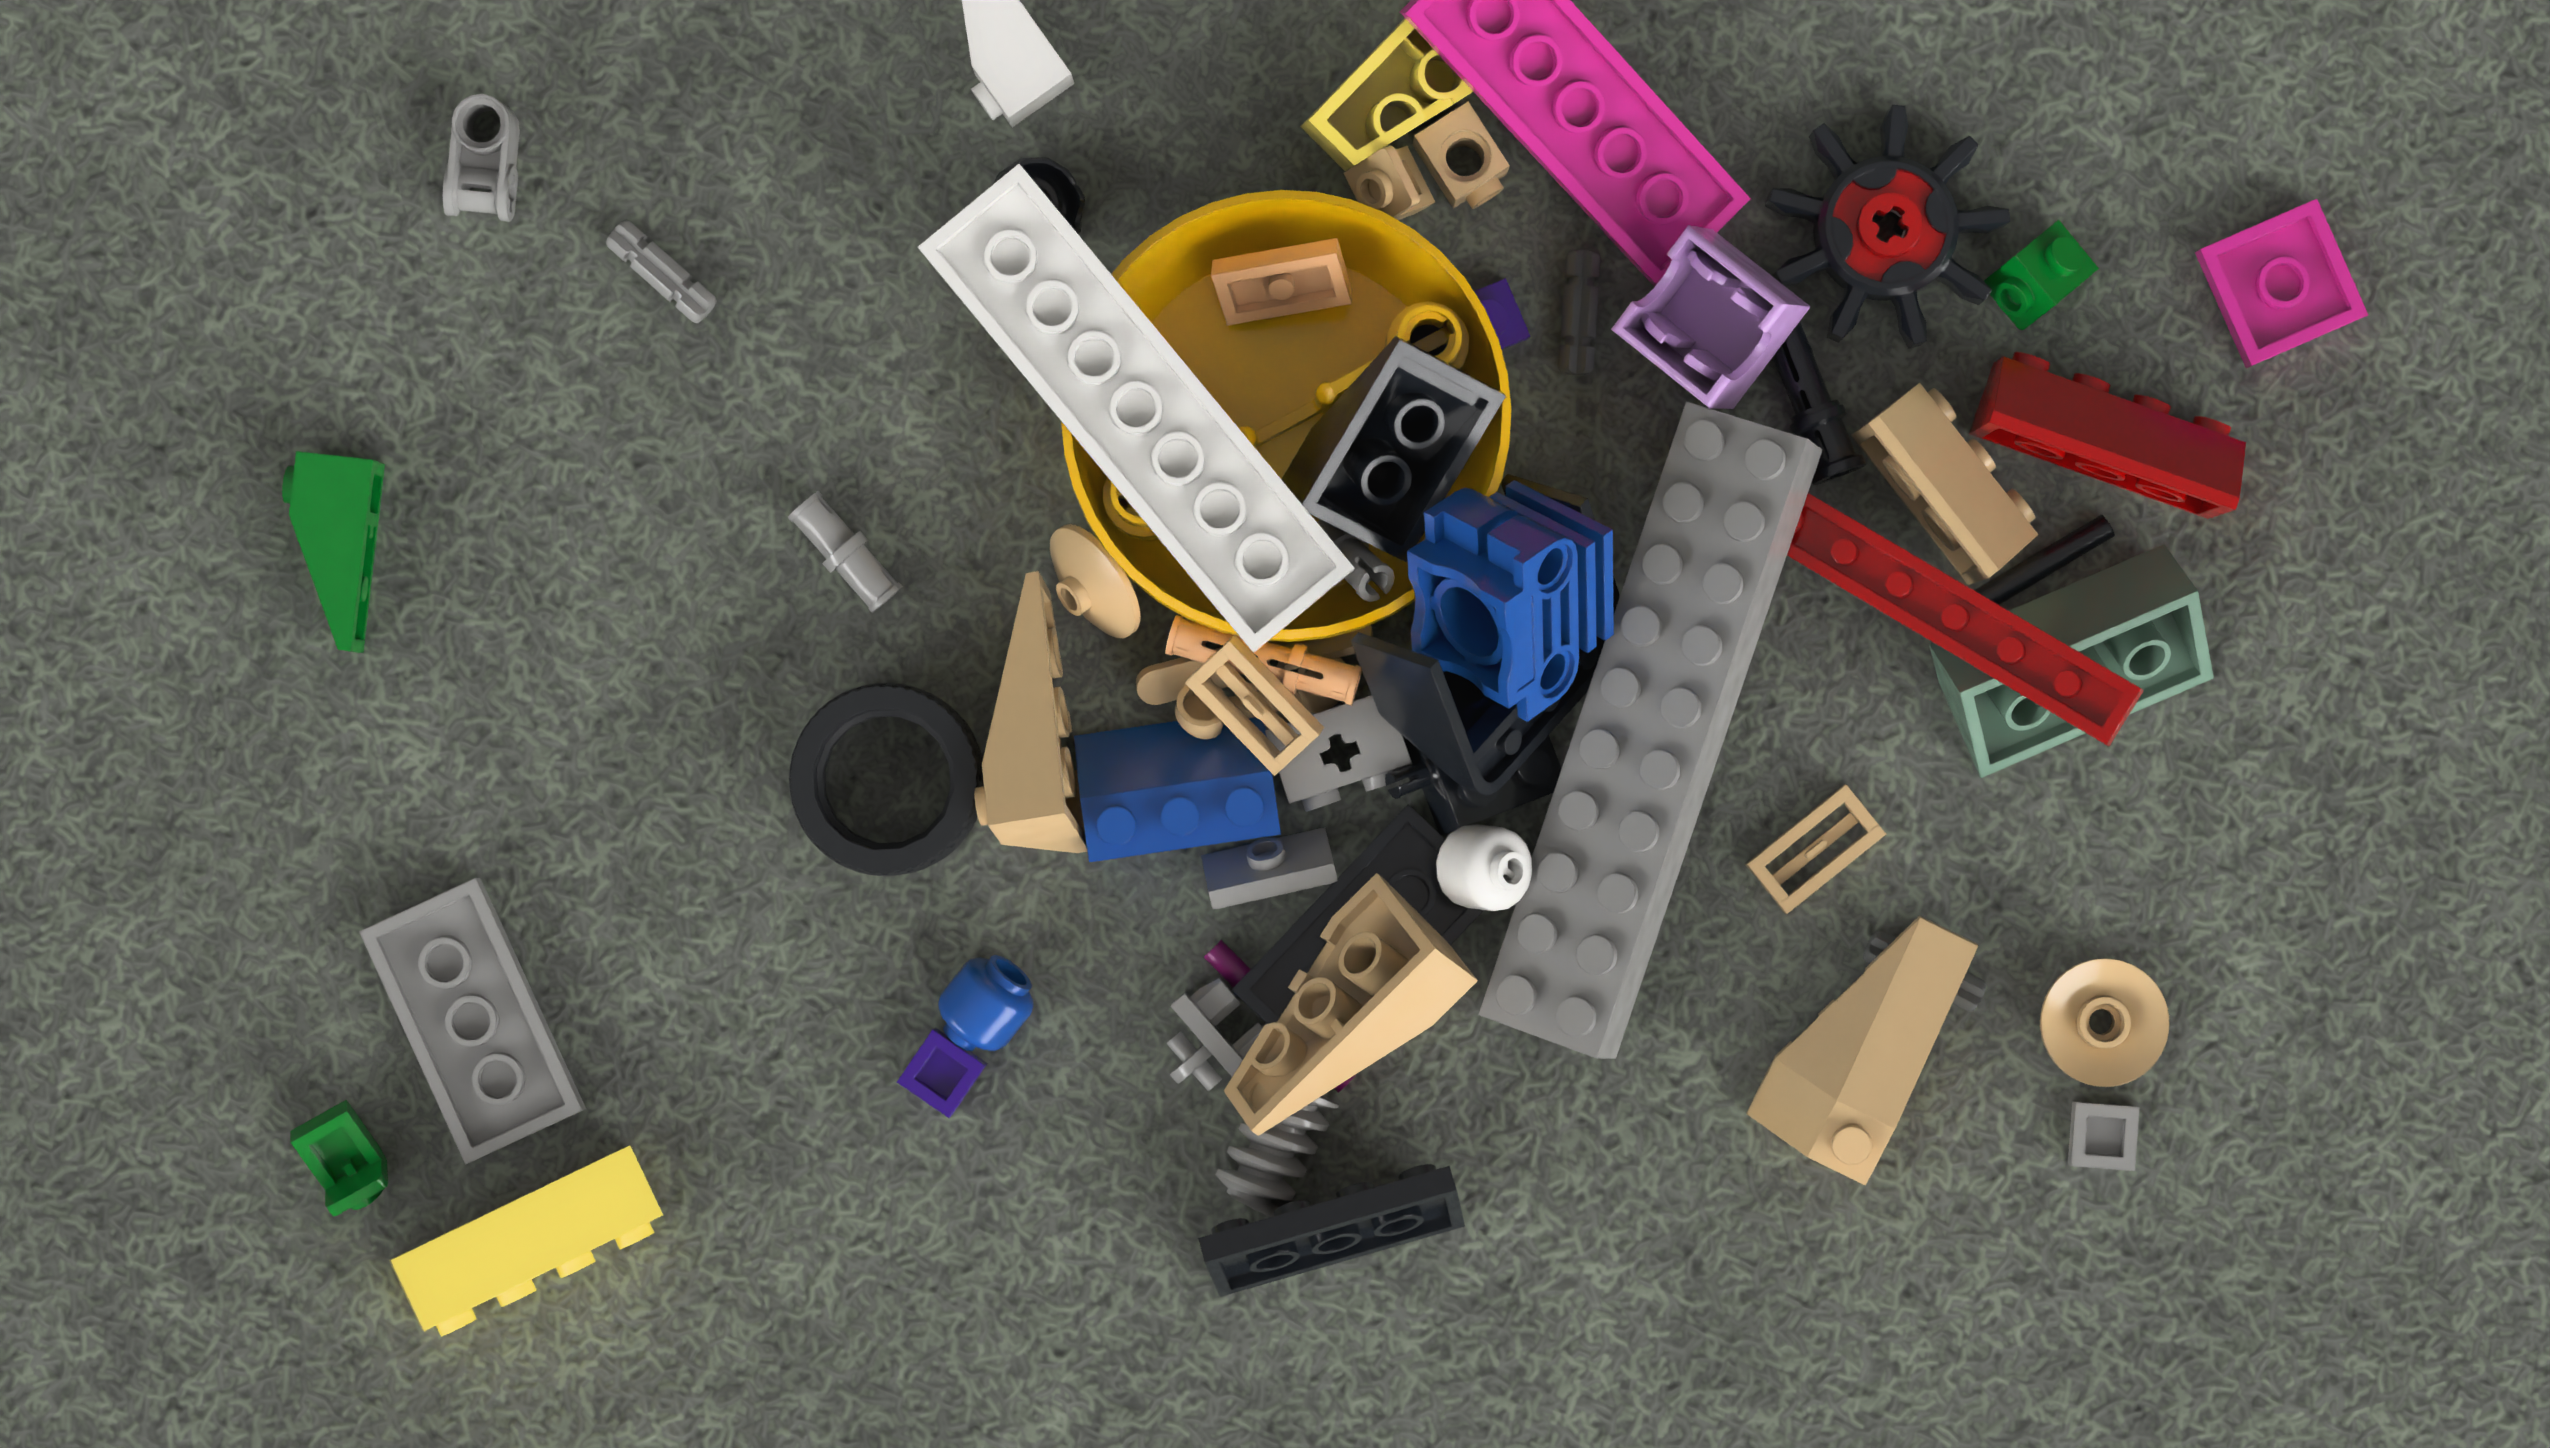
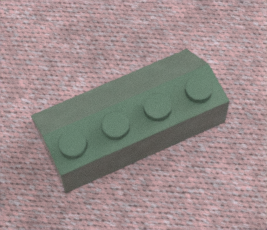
[1930,544,2214,778]

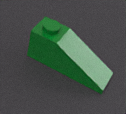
[282,451,385,653]

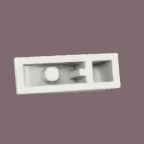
[962,0,1074,127]

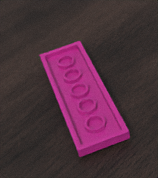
[1400,0,1751,287]

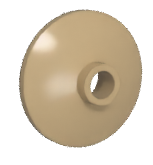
[1050,524,1141,638]
[2040,958,2169,1087]

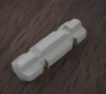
[606,220,717,323]

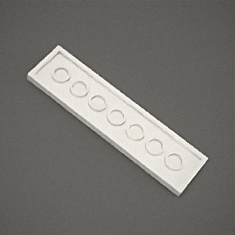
[918,164,1355,653]

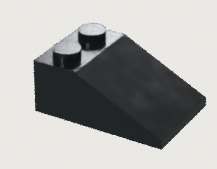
[1281,336,1506,562]

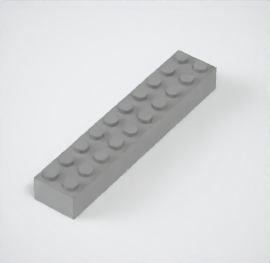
[1478,401,1823,1059]

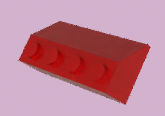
[1969,352,2246,519]

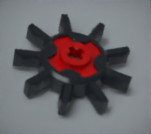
[1765,105,2010,349]

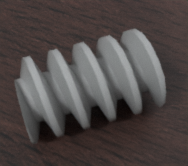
[1215,1095,1339,1217]

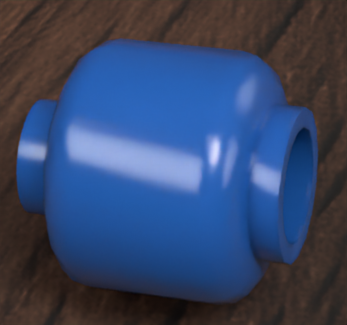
[938,955,1033,1051]

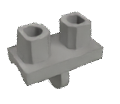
[1166,977,1263,1091]

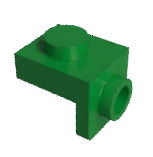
[1984,220,2099,330]
[290,1100,388,1216]

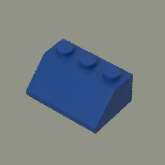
[1074,717,1281,862]

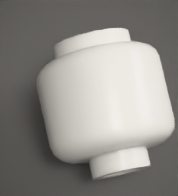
[1436,824,1532,911]

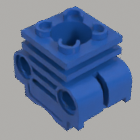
[1407,480,1614,722]

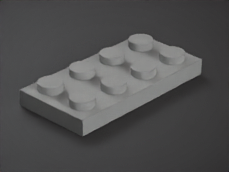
[359,878,586,1165]

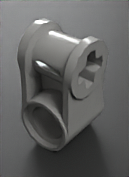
[443,94,520,222]

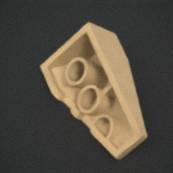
[974,571,1088,853]
[1224,873,1478,1136]
[1747,915,1978,1186]

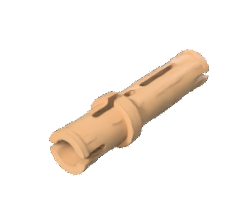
[1165,615,1362,706]

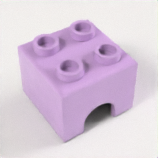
[1611,225,1810,409]

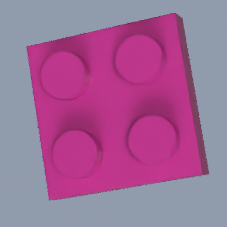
[2195,199,2368,368]

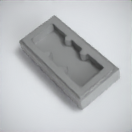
[1201,827,1338,910]

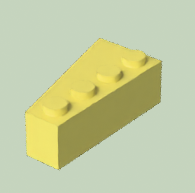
[1300,18,1473,171]
[389,1145,663,1337]

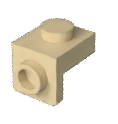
[1344,146,1435,220]

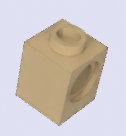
[1412,101,1510,209]

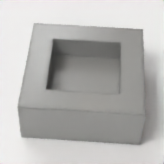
[2068,1101,2140,1171]

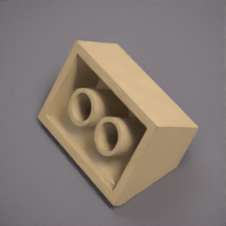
[1851,383,2039,585]

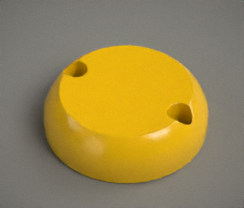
[1061,190,1511,642]

